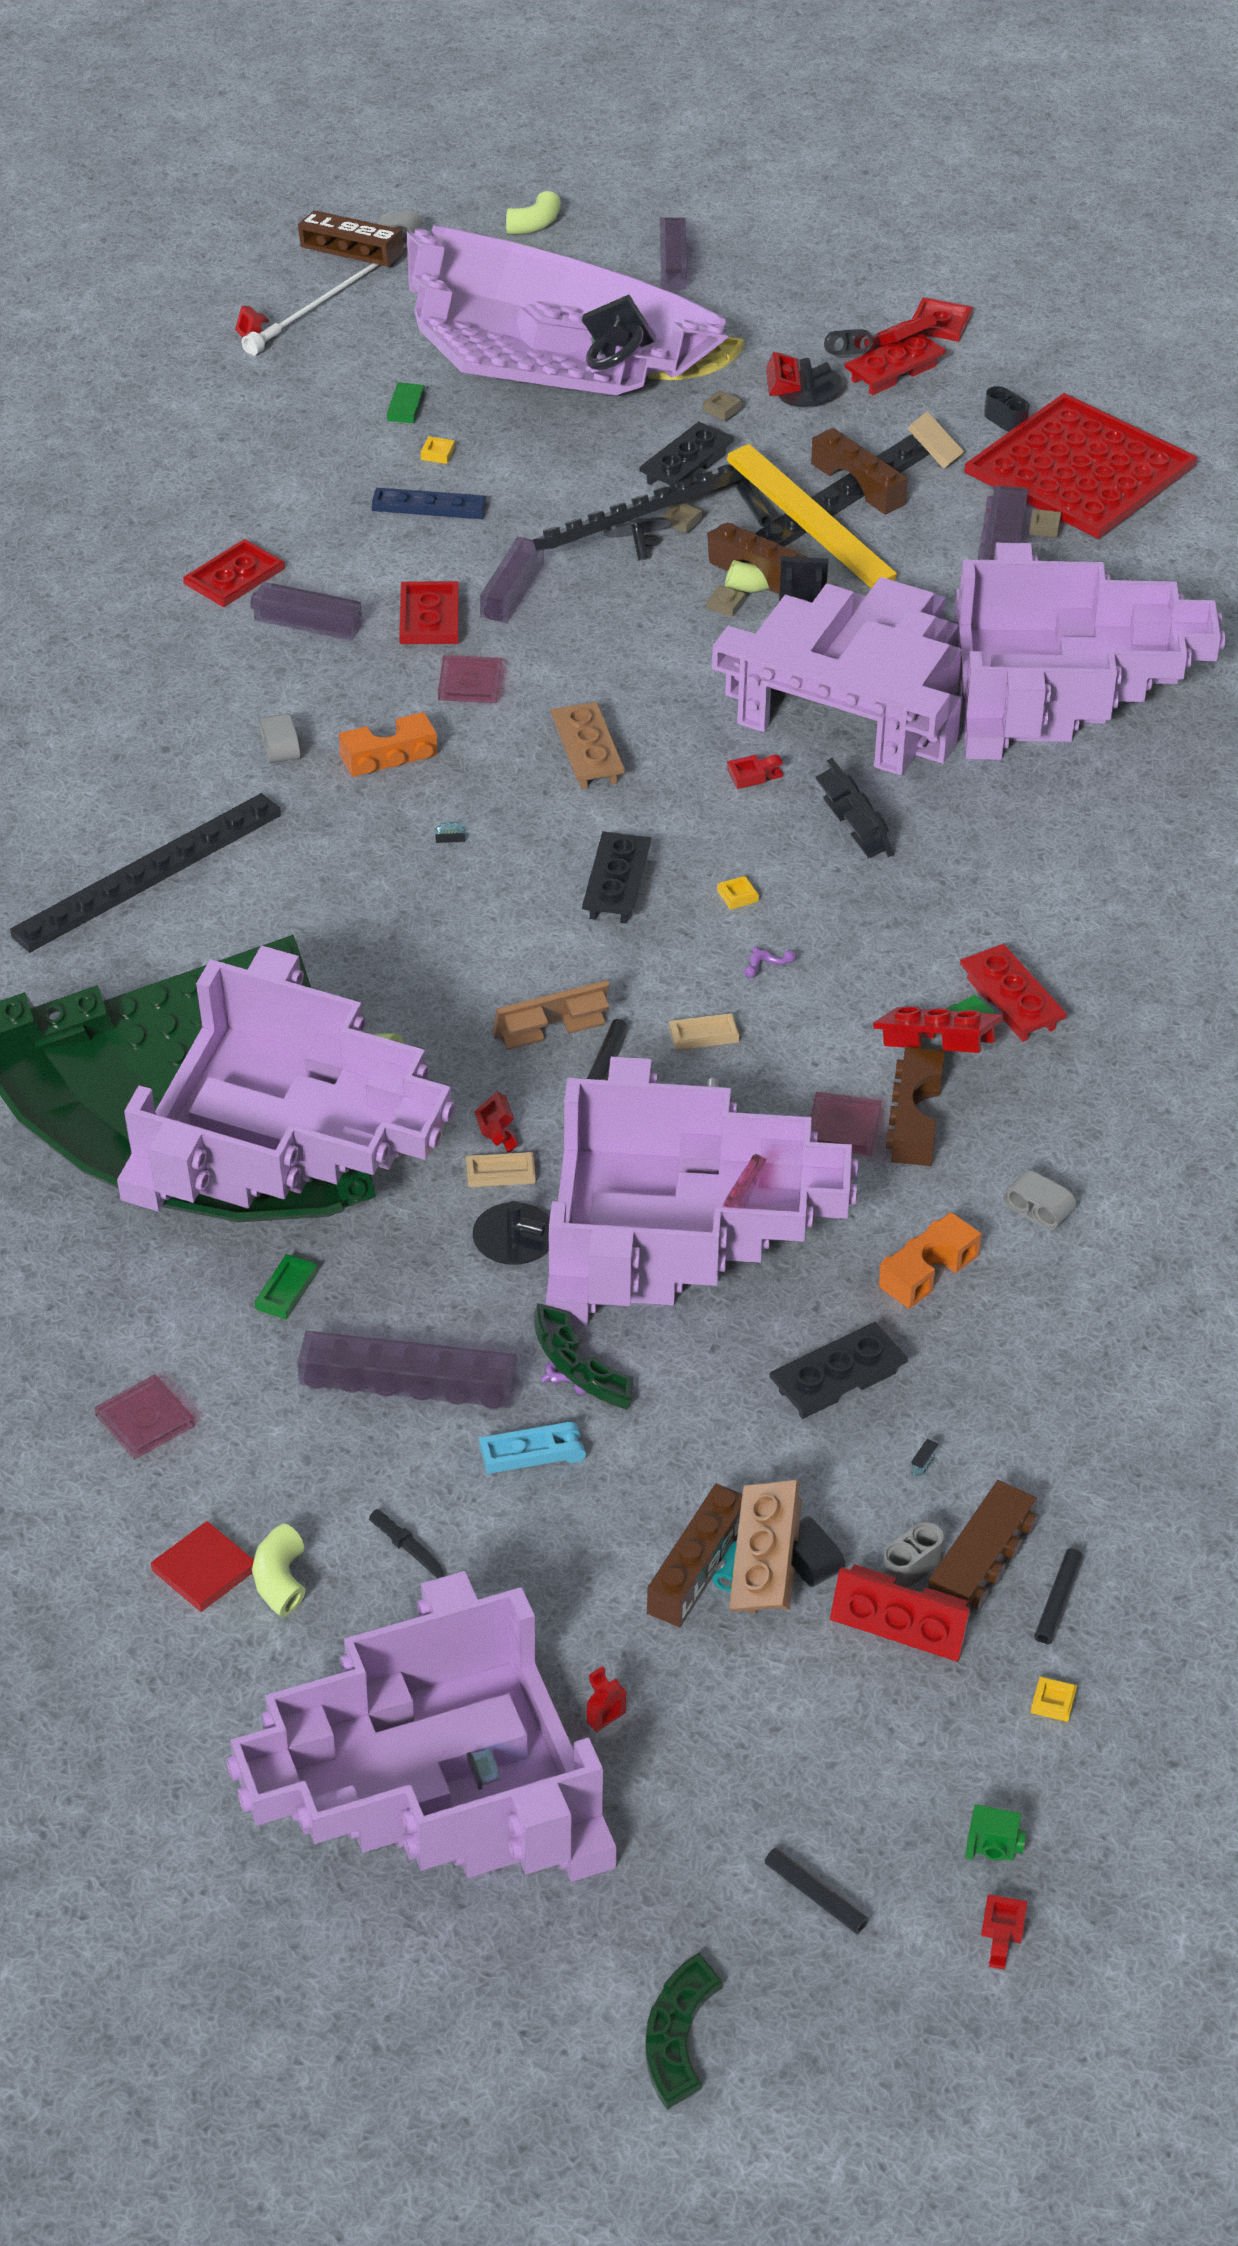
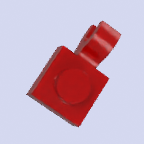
[727,754,783,789]
[474,1091,519,1152]
[587,1666,626,1733]
[981,1894,1028,1970]

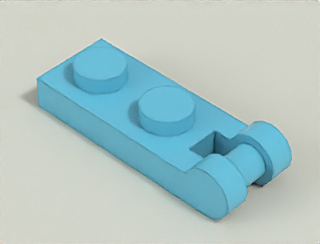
[479,1422,586,1474]

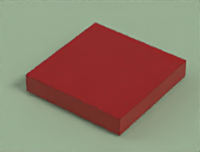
[912,297,973,342]
[863,314,937,348]
[150,1521,254,1612]

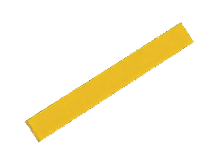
[727,444,897,589]

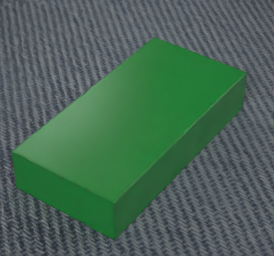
[387,382,424,424]
[254,1254,318,1320]

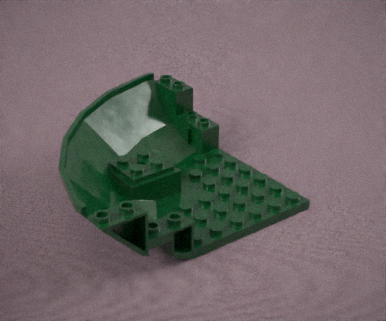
[0,934,376,1223]

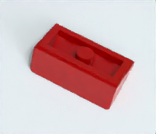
[766,352,801,396]

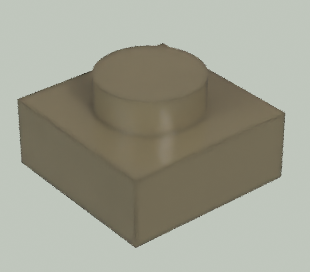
[703,390,741,421]
[663,502,702,533]
[1029,509,1061,538]
[707,585,745,617]

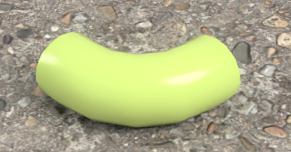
[506,191,561,234]
[725,560,769,593]
[252,1523,306,1618]

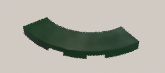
[534,1303,634,1410]
[646,1953,723,2110]

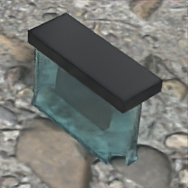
[434,822,465,843]
[911,1439,938,1477]
[467,1748,501,1790]

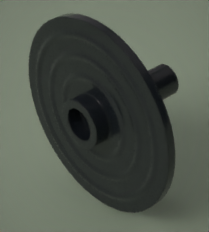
[778,358,842,407]
[604,517,671,561]
[473,1201,550,1265]

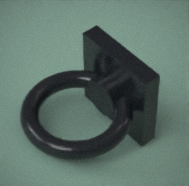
[582,294,656,370]

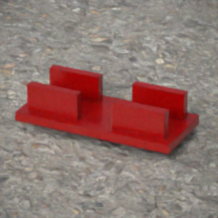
[844,332,946,396]
[960,943,1067,1042]
[873,1006,1003,1053]
[829,1564,971,1662]

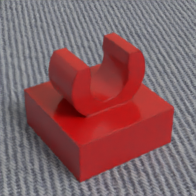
[235,306,269,338]

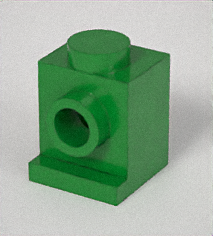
[965,1804,1027,1861]

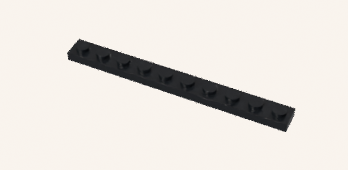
[755,434,930,547]
[533,464,746,550]
[10,793,281,953]

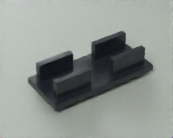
[639,421,734,490]
[779,556,829,603]
[815,758,894,859]
[582,831,651,924]
[769,1322,908,1419]

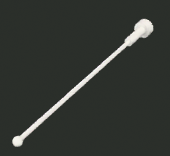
[242,244,407,356]

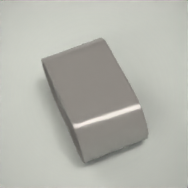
[375,211,422,244]
[259,713,300,763]
[1003,1171,1076,1230]
[882,1522,944,1588]

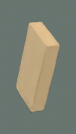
[907,411,964,469]
[669,1013,739,1050]
[466,1152,536,1187]

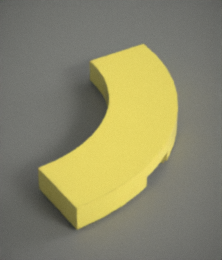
[648,337,745,380]

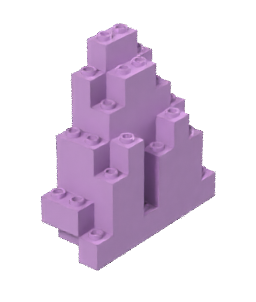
[955,543,1225,760]
[712,577,962,776]
[117,945,455,1212]
[546,1057,858,1326]
[226,1571,616,1882]

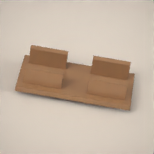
[550,702,624,789]
[492,980,610,1050]
[729,1480,802,1613]

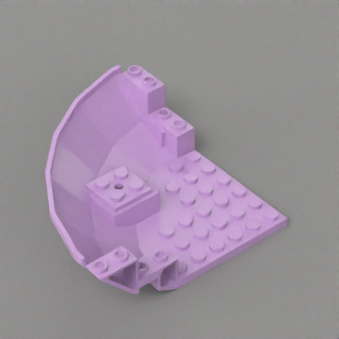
[407,225,729,395]

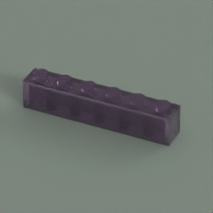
[978,485,1028,560]
[297,1330,517,1409]

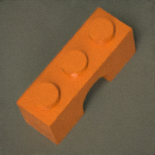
[339,712,437,777]
[879,1212,982,1309]

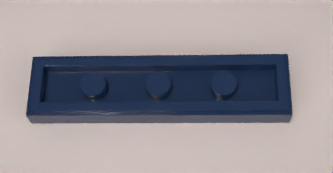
[371,488,487,519]

